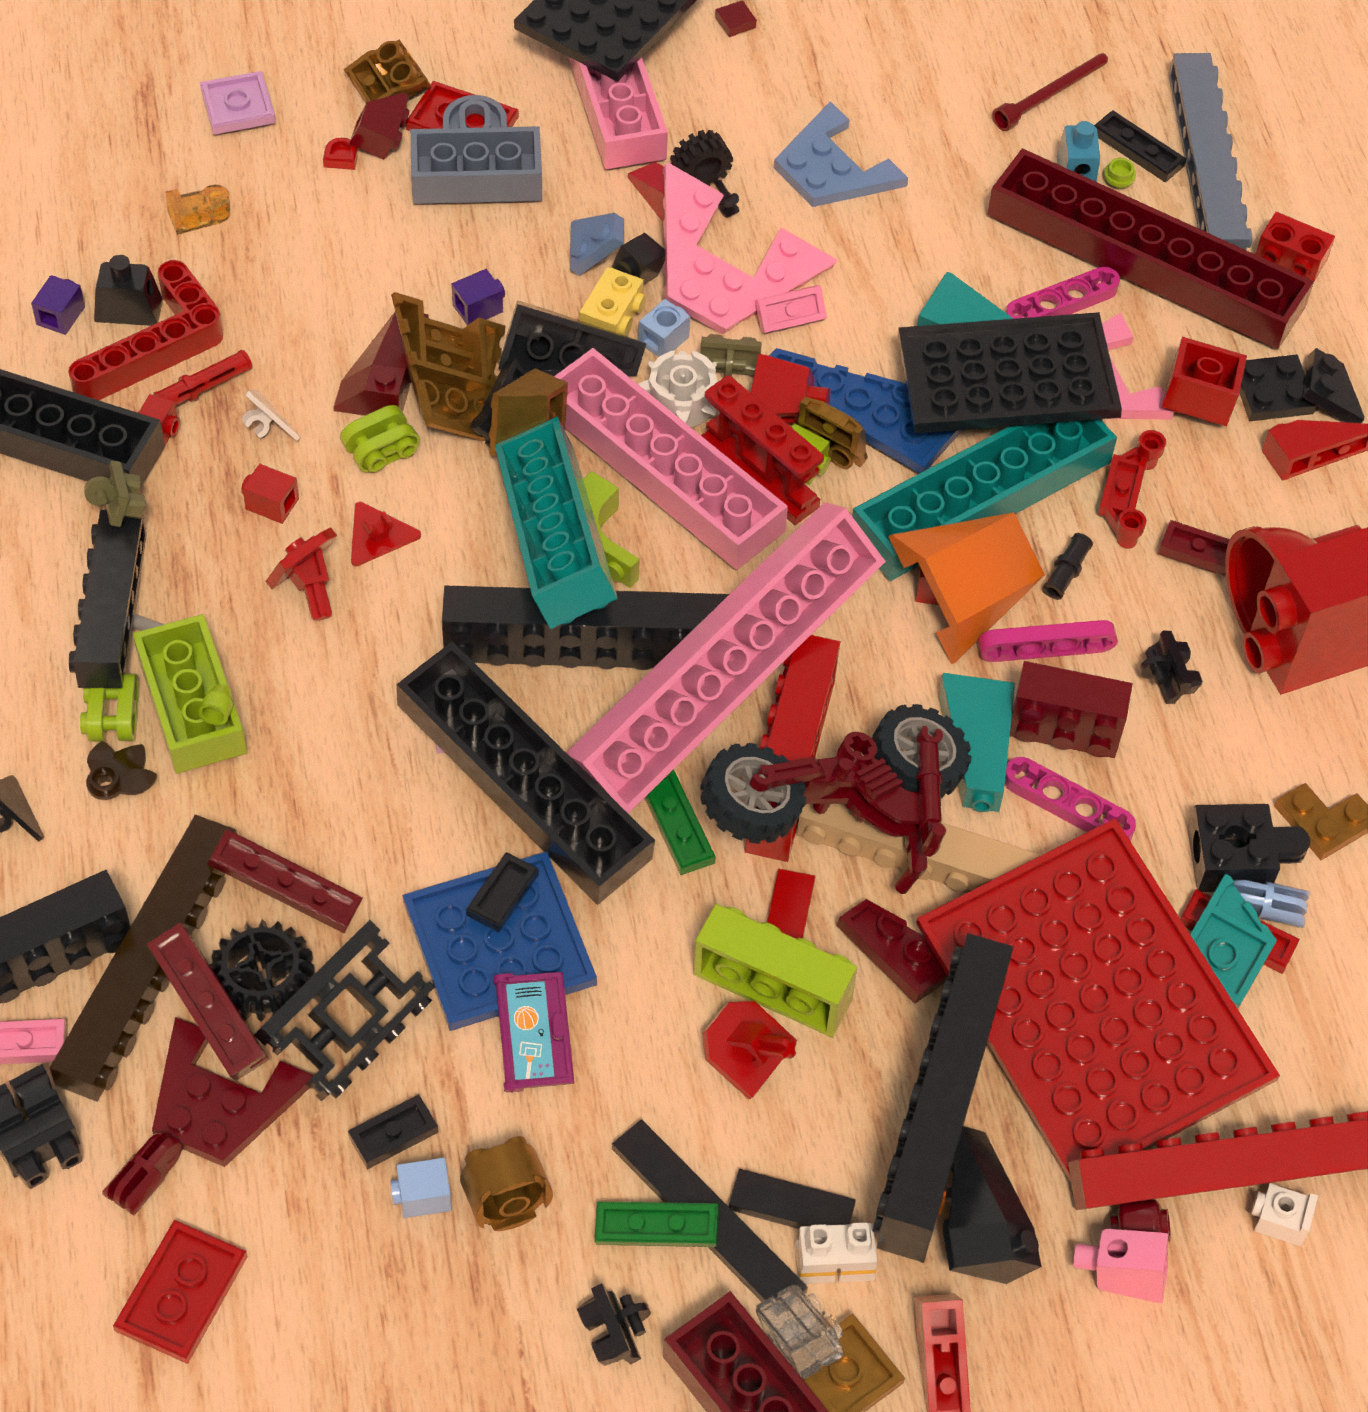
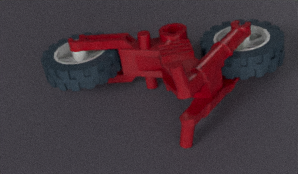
[700,704,972,894]

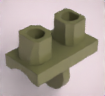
[700,334,762,377]
[84,461,146,527]

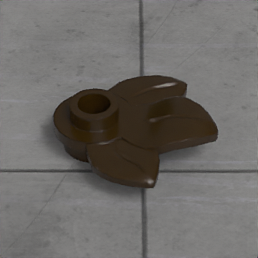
[86,741,157,800]

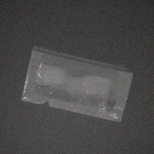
[755,1284,844,1379]

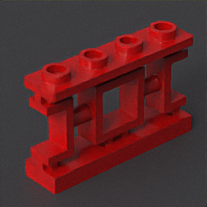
[701,375,824,525]

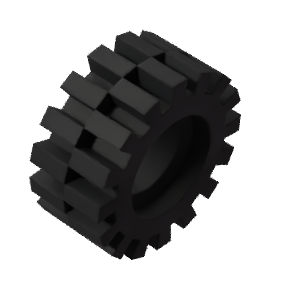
[670,130,733,186]

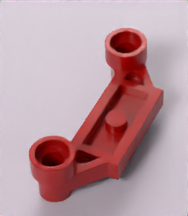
[1098,430,1166,549]

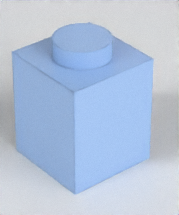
[390,1157,452,1218]

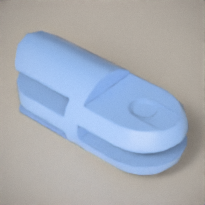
[1234,880,1310,928]

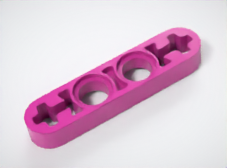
[1006,267,1120,319]
[978,620,1118,662]
[1005,757,1136,841]

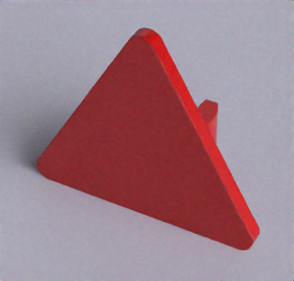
[351,501,421,567]

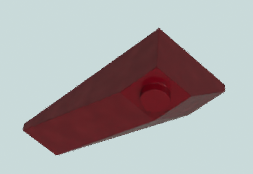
[333,312,429,416]

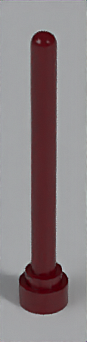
[992,53,1108,131]

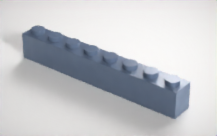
[1169,53,1252,250]

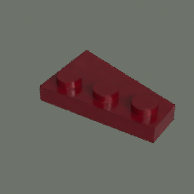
[837,899,948,1004]

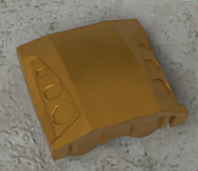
[343,39,431,103]
[798,397,868,469]

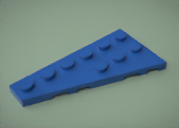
[769,348,963,473]

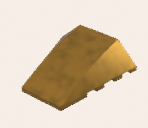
[391,292,506,441]

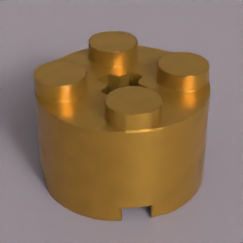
[460,1136,553,1231]

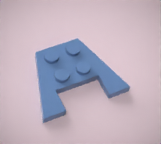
[774,101,908,207]

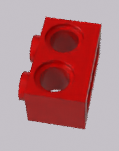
[1255,211,1335,282]

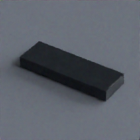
[1094,110,1187,183]
[729,1169,856,1229]

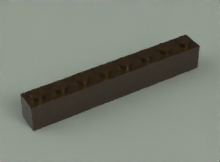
[49,814,237,1102]

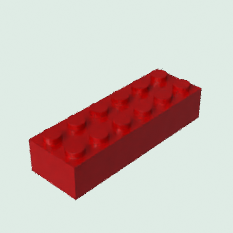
[745,635,841,862]

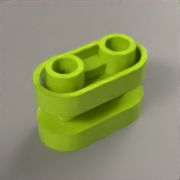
[340,405,420,472]
[80,674,139,742]

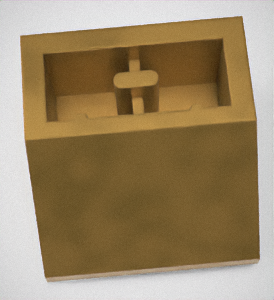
[489,369,568,456]

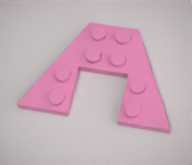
[663,162,837,334]

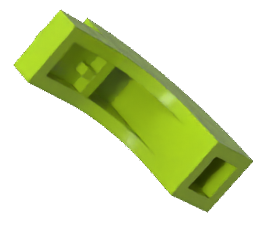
[583,471,640,588]

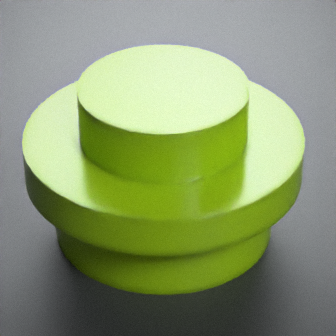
[1104,158,1136,188]

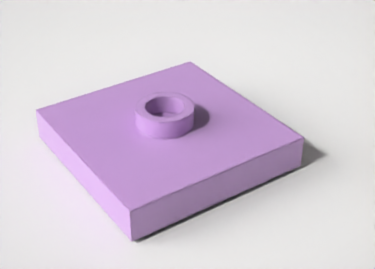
[200,71,276,135]

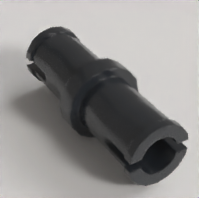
[1042,533,1093,600]

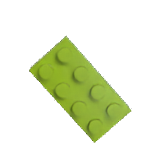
[132,614,247,774]
[694,903,858,1038]

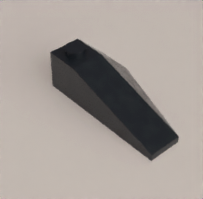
[498,300,647,376]
[943,1126,1042,1284]

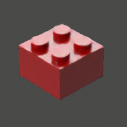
[1162,337,1247,426]

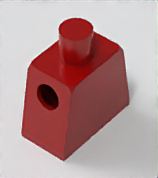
[751,354,831,425]

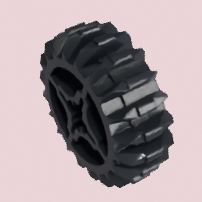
[210,919,315,1023]

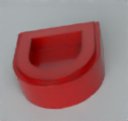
[323,137,358,170]

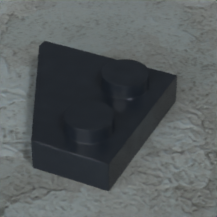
[1302,348,1365,423]

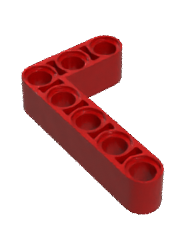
[68,260,223,400]

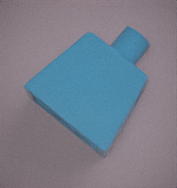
[1057,121,1100,182]

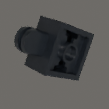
[1187,804,1310,892]

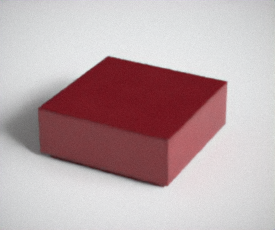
[715,0,757,37]

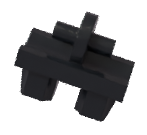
[1139,630,1203,704]
[577,1283,651,1366]

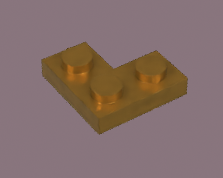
[1274,783,1368,861]

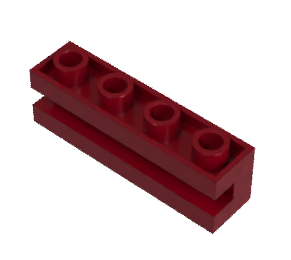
[147,922,270,1081]

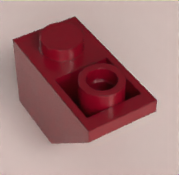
[349,93,410,160]

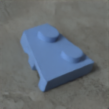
[570,212,624,276]

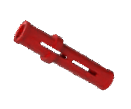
[153,350,253,406]

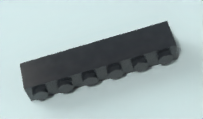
[69,510,147,688]

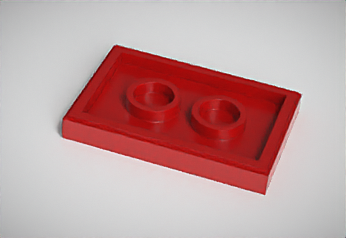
[406,81,519,131]
[113,1220,248,1364]

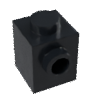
[611,233,666,285]

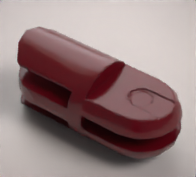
[102,1131,182,1216]

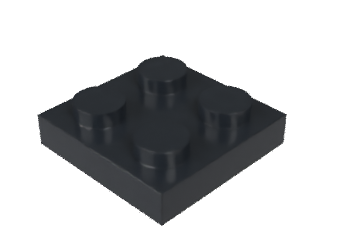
[1239,354,1316,422]

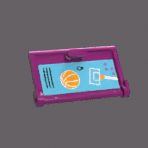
[493,972,575,1093]

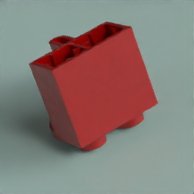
[1225,525,1368,695]

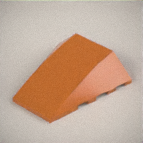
[888,512,1045,664]

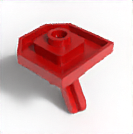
[265,527,337,621]
[702,1001,798,1100]

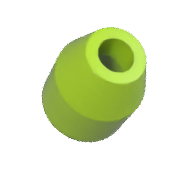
[199,684,233,725]

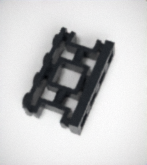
[254,920,435,1101]

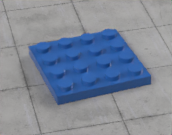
[402,851,597,1031]

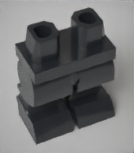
[0,1064,82,1189]

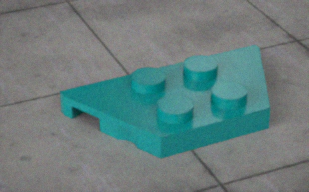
[1190,874,1277,1008]

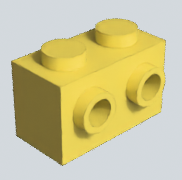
[579,267,647,336]

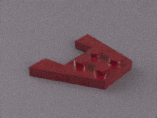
[152,1017,314,1167]

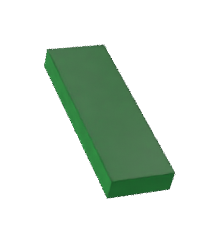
[645,769,716,875]
[595,1202,719,1247]

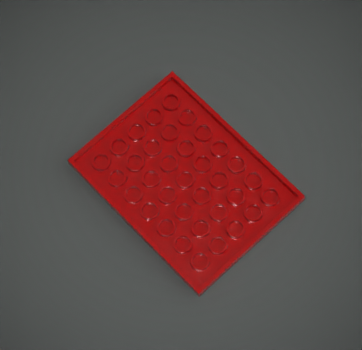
[916,818,1280,1182]

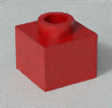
[138,394,180,445]

